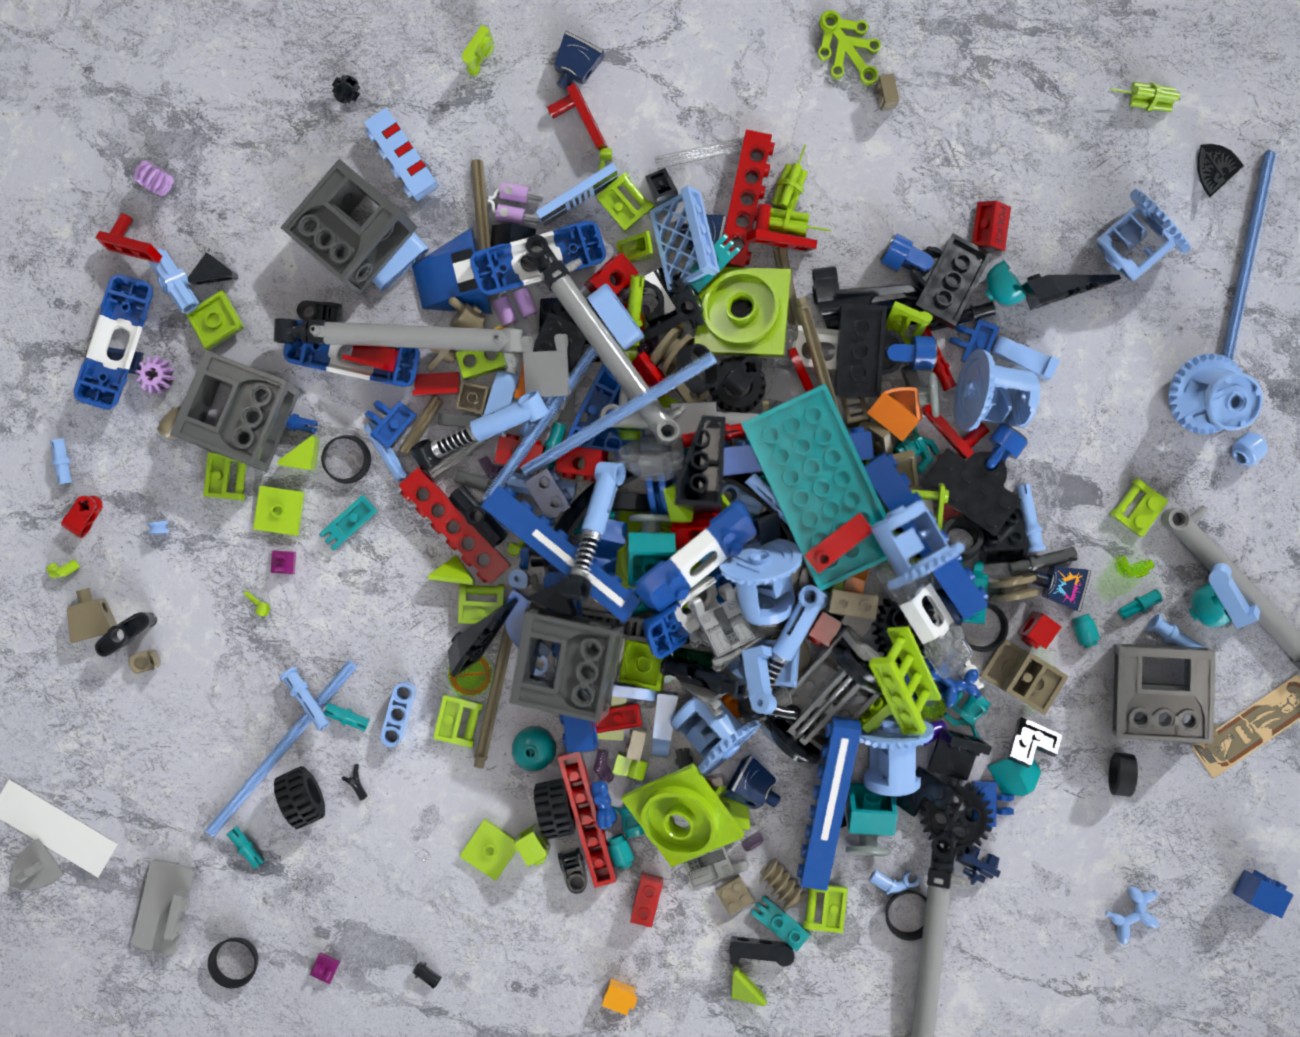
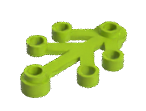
[817,10,881,86]

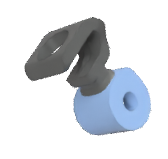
[508,567,551,592]

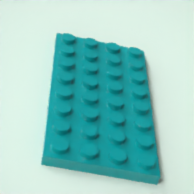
[740,384,896,591]

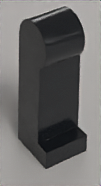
[729,936,795,967]

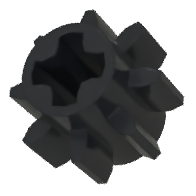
[332,75,360,103]

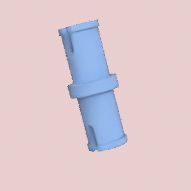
[50,438,72,485]

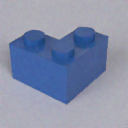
[591,519,627,575]
[1233,869,1294,919]

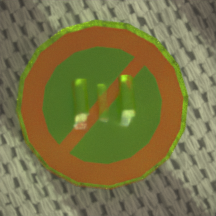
[448,656,492,697]

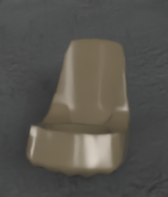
[128,649,161,674]

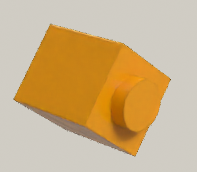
[602,978,638,1016]

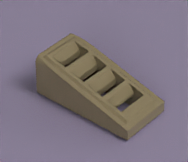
[840,396,870,428]

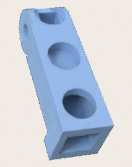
[991,336,1060,381]
[1209,563,1260,629]
[742,645,777,714]
[651,691,678,757]

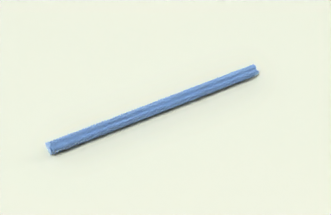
[1222,150,1278,362]
[485,324,612,495]
[521,352,717,476]
[205,660,358,837]

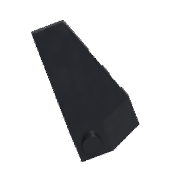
[1022,273,1121,310]
[675,415,726,514]
[448,598,518,677]

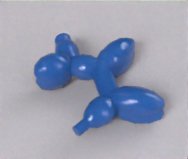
[929,653,982,708]
[590,781,617,829]

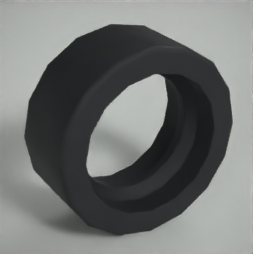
[942,516,984,562]
[1108,752,1138,797]

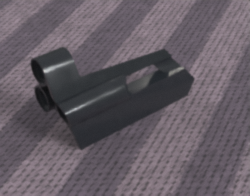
[812,266,922,330]

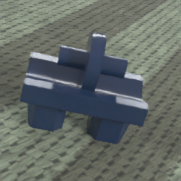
[955,845,1001,885]

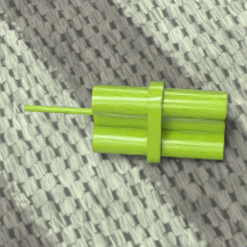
[1110,82,1180,112]
[771,145,808,211]
[769,208,831,237]

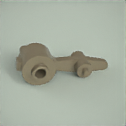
[426,297,485,372]

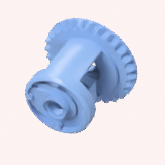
[1096,189,1191,281]
[954,349,1040,431]
[1168,354,1263,434]
[871,500,965,590]
[719,538,802,626]
[671,696,762,777]
[859,715,934,796]

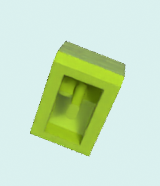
[616,231,653,262]
[276,435,320,471]

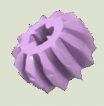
[133,160,174,196]
[135,356,175,394]

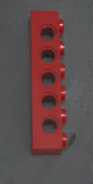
[723,129,775,268]
[398,467,512,584]
[557,751,617,888]

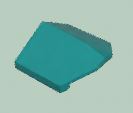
[987,755,1041,796]

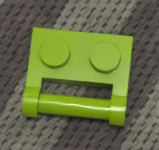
[462,24,495,76]
[596,172,655,232]
[885,301,933,344]
[203,452,246,501]
[1109,477,1169,537]
[458,583,505,624]
[433,694,483,747]
[802,885,848,933]

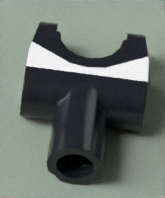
[643,268,690,325]

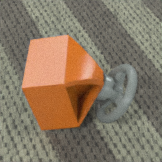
[867,372,940,442]

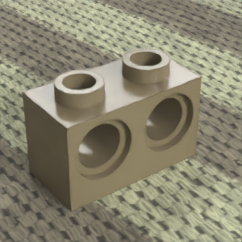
[826,589,879,620]

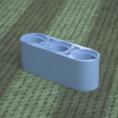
[372,232,429,291]
[587,283,644,350]
[483,369,520,437]
[381,681,416,747]

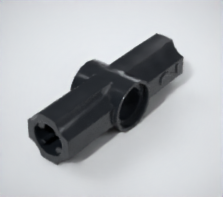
[448,485,508,548]

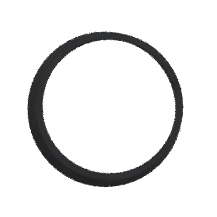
[677,344,719,394]
[321,435,371,484]
[611,493,651,511]
[958,603,1009,652]
[886,890,927,941]
[208,937,259,989]

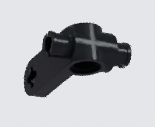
[642,278,706,341]

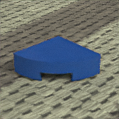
[519,547,530,570]

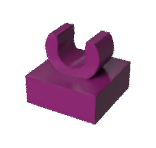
[271,550,296,574]
[310,952,341,984]

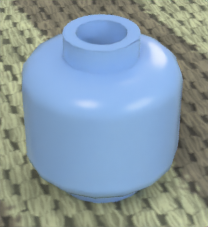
[1232,433,1268,466]

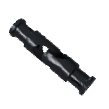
[660,656,746,700]

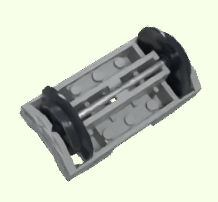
[759,624,899,769]

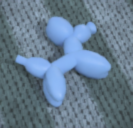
[1105,886,1159,945]

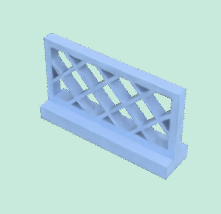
[650,185,720,292]

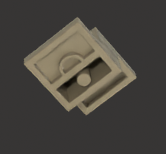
[979,639,1069,715]

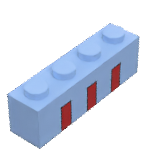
[364,108,439,201]

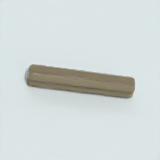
[399,395,443,456]

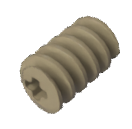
[759,858,807,910]

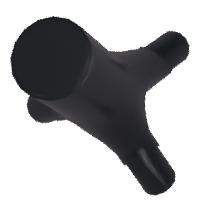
[342,764,368,801]

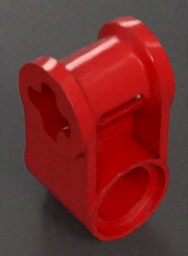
[61,496,103,539]

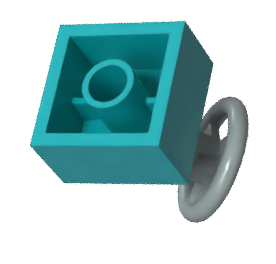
[628,514,676,585]
[845,783,898,856]

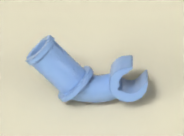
[869,869,919,895]

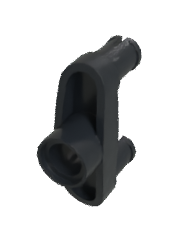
[95,612,157,657]

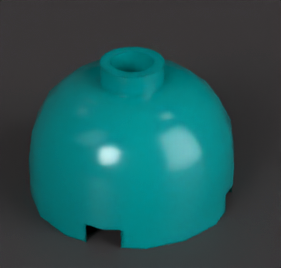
[984,260,1027,306]
[1189,582,1232,628]
[512,726,556,771]

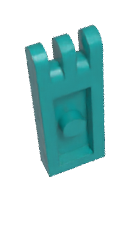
[687,234,741,293]
[318,495,379,551]
[750,895,811,952]

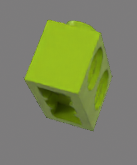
[455,350,508,381]
[514,823,551,867]

